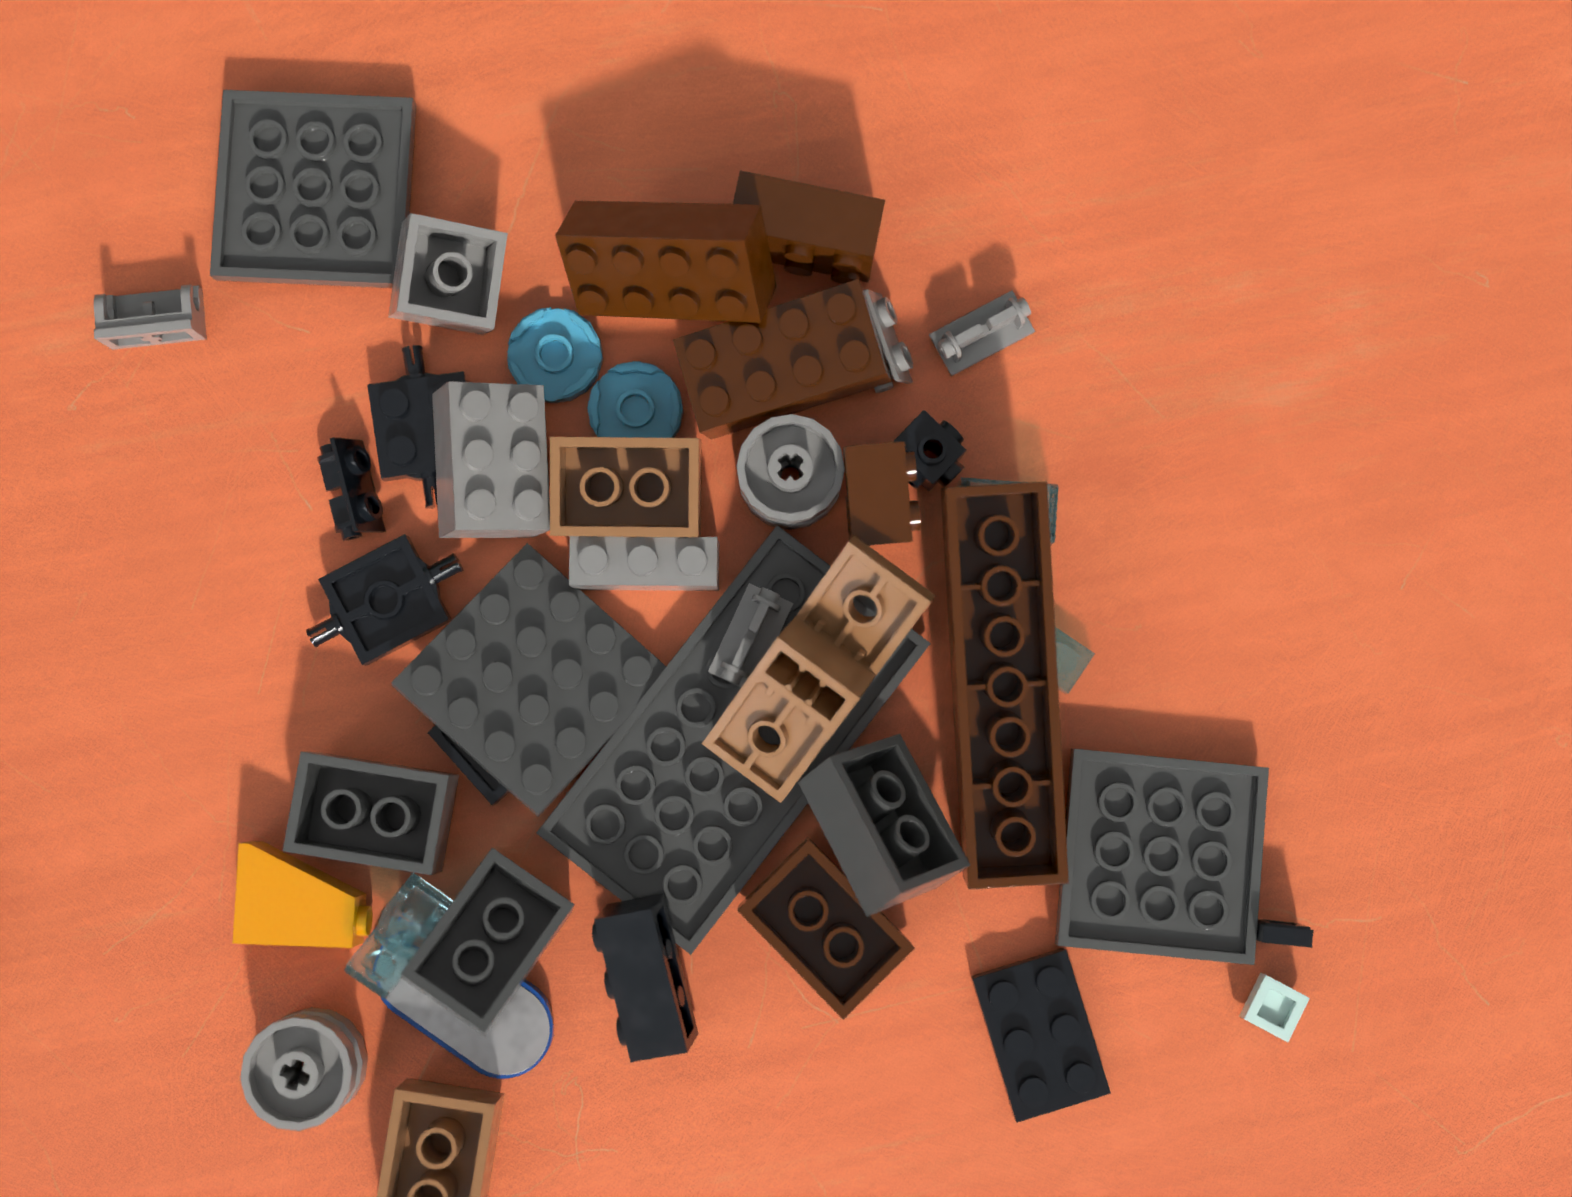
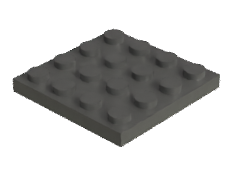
[210,90,416,288]
[391,543,666,817]
[1055,749,1269,965]

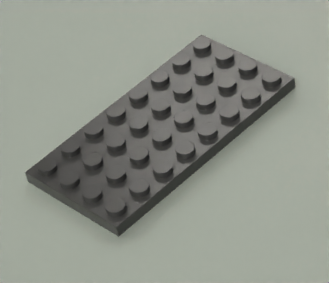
[537,525,931,955]

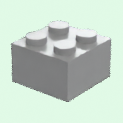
[388,213,508,335]

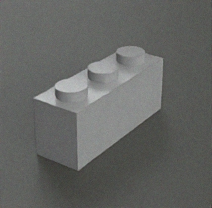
[569,536,719,591]

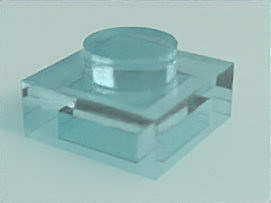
[1055,627,1095,694]

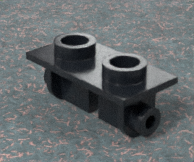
[317,437,386,541]

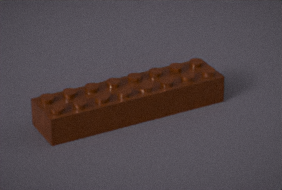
[941,482,1069,890]

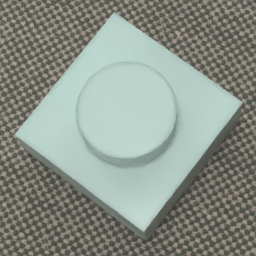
[1239,972,1310,1042]

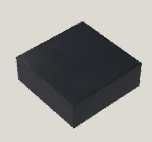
[1256,919,1313,948]

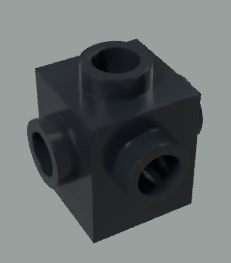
[893,410,966,492]

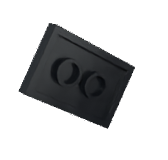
[971,948,1111,1123]

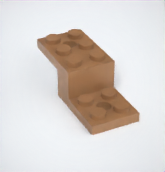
[702,535,936,803]

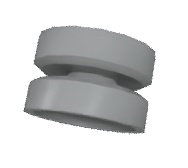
[736,414,845,530]
[240,1007,368,1131]

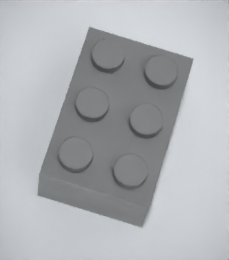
[432,381,550,538]

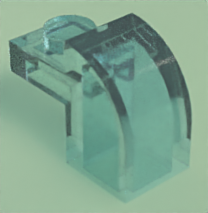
[344,873,454,1000]

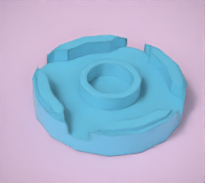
[507,307,603,403]
[587,361,684,438]

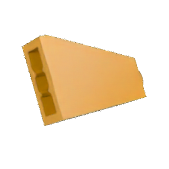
[232,841,373,948]

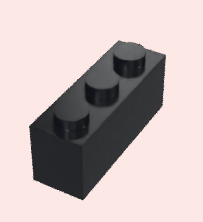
[592,894,699,1062]

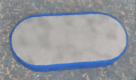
[374,921,554,1079]

